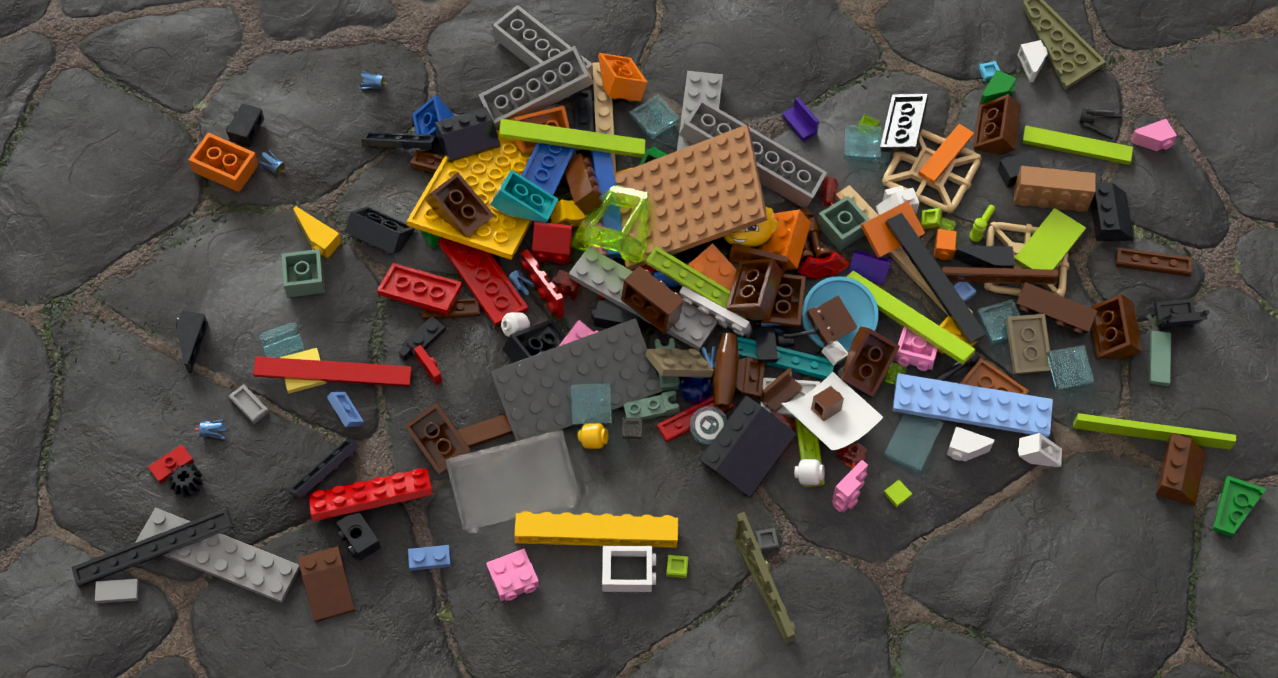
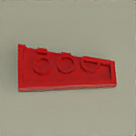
[520,249,564,319]

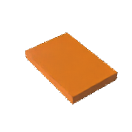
[860,201,925,258]

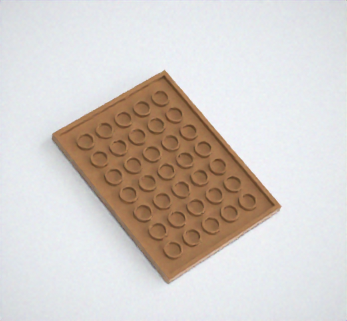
[614,125,768,270]

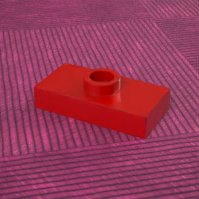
[414,345,443,386]
[148,445,194,484]

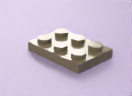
[1005,314,1053,375]
[645,348,714,377]

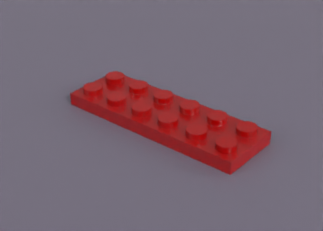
[438,238,528,327]
[309,468,433,521]

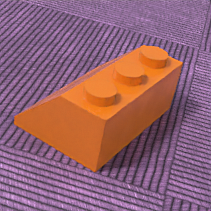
[508,106,570,153]

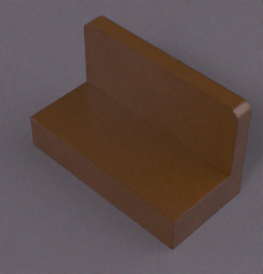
[761,368,802,414]

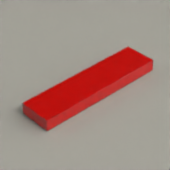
[657,396,734,443]

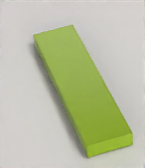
[794,416,825,487]

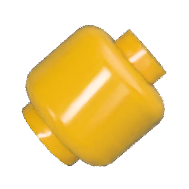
[578,423,608,449]

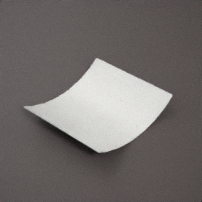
[781,372,883,450]

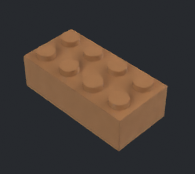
[1014,166,1095,212]

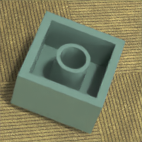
[817,196,870,251]
[282,249,325,298]

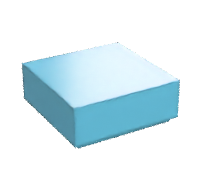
[978,61,1000,82]

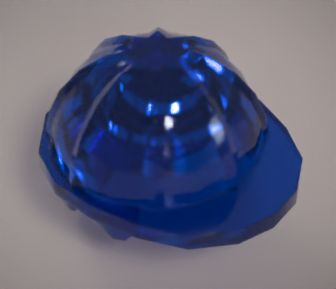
[678,377,712,404]

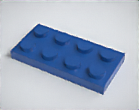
[521,143,575,196]

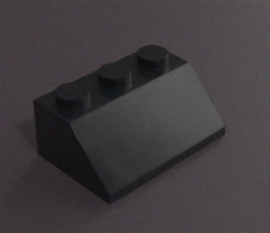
[435,107,500,162]
[1090,182,1134,241]
[345,206,415,255]

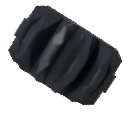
[168,463,203,498]

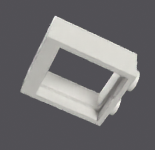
[602,546,656,592]

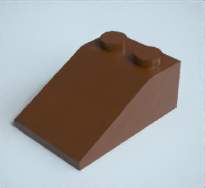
[425,172,494,238]
[762,274,806,327]
[840,326,900,397]
[404,402,471,474]
[298,546,355,622]

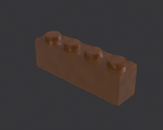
[565,153,603,215]
[1015,282,1097,335]

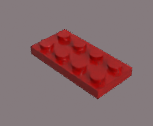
[377,263,463,315]

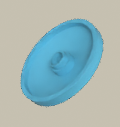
[801,276,878,352]

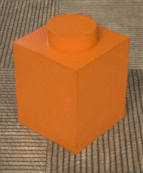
[934,229,957,260]

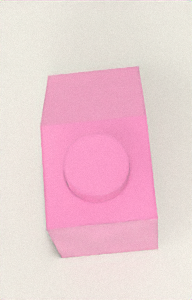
[1130,119,1177,151]

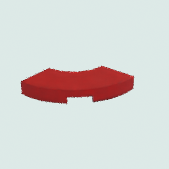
[797,252,850,279]

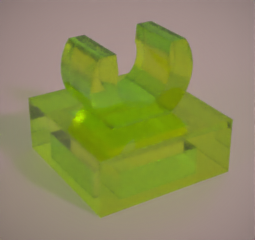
[883,362,907,385]

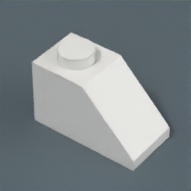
[1018,40,1048,83]
[876,188,919,215]
[947,427,994,461]
[1018,433,1062,467]

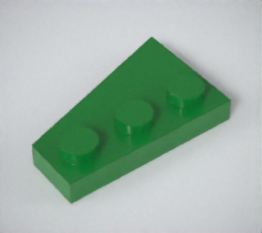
[1212,476,1266,537]

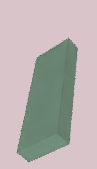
[1149,331,1171,386]

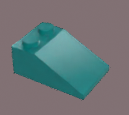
[490,170,558,223]

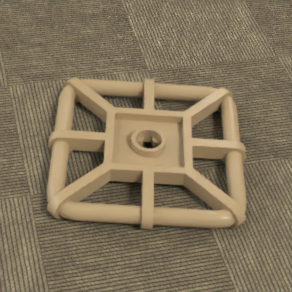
[882,129,982,214]
[984,222,1069,297]

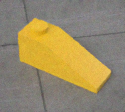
[293,206,341,259]

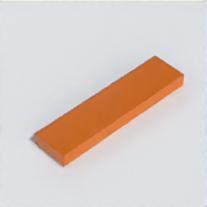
[918,124,974,184]

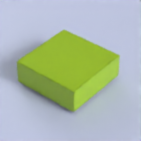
[921,208,942,229]
[883,480,912,508]
[666,555,688,578]

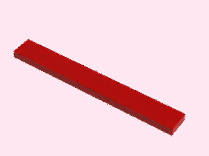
[253,356,411,387]

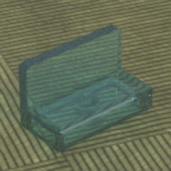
[258,322,304,358]

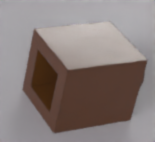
[811,386,844,421]

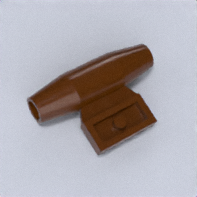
[713,333,765,410]

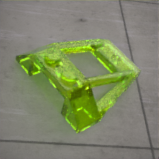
[571,185,649,263]

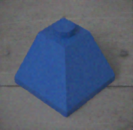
[412,95,455,135]

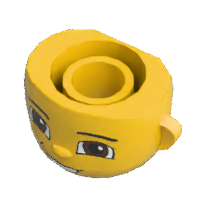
[723,207,779,247]

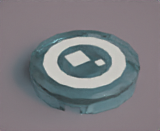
[689,406,728,445]

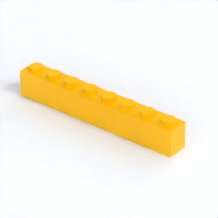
[515,511,678,548]

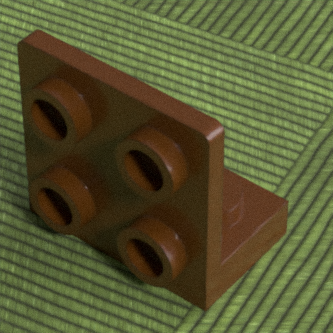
[805,296,857,347]

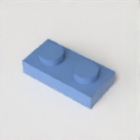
[327,392,364,427]
[408,545,451,571]

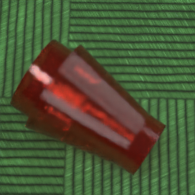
[821,177,839,206]

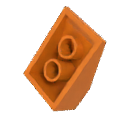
[598,53,648,102]

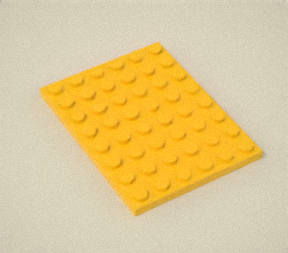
[407,130,533,260]

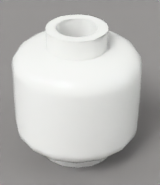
[501,312,530,337]
[794,459,825,486]

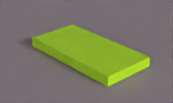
[1014,208,1086,270]

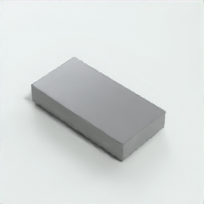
[229,384,269,424]
[95,579,139,604]

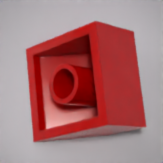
[532,221,573,264]

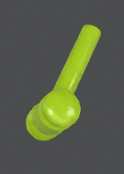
[969,205,995,242]

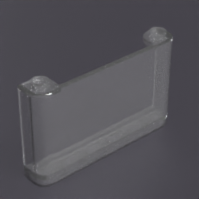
[445,430,581,534]

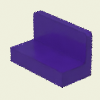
[782,97,819,142]
[848,249,892,284]

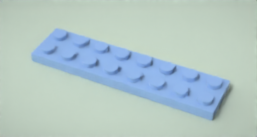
[892,374,1053,437]

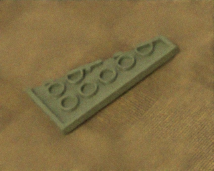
[1022,0,1106,90]
[733,512,796,644]

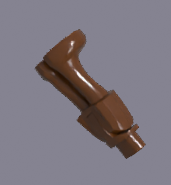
[796,208,832,265]

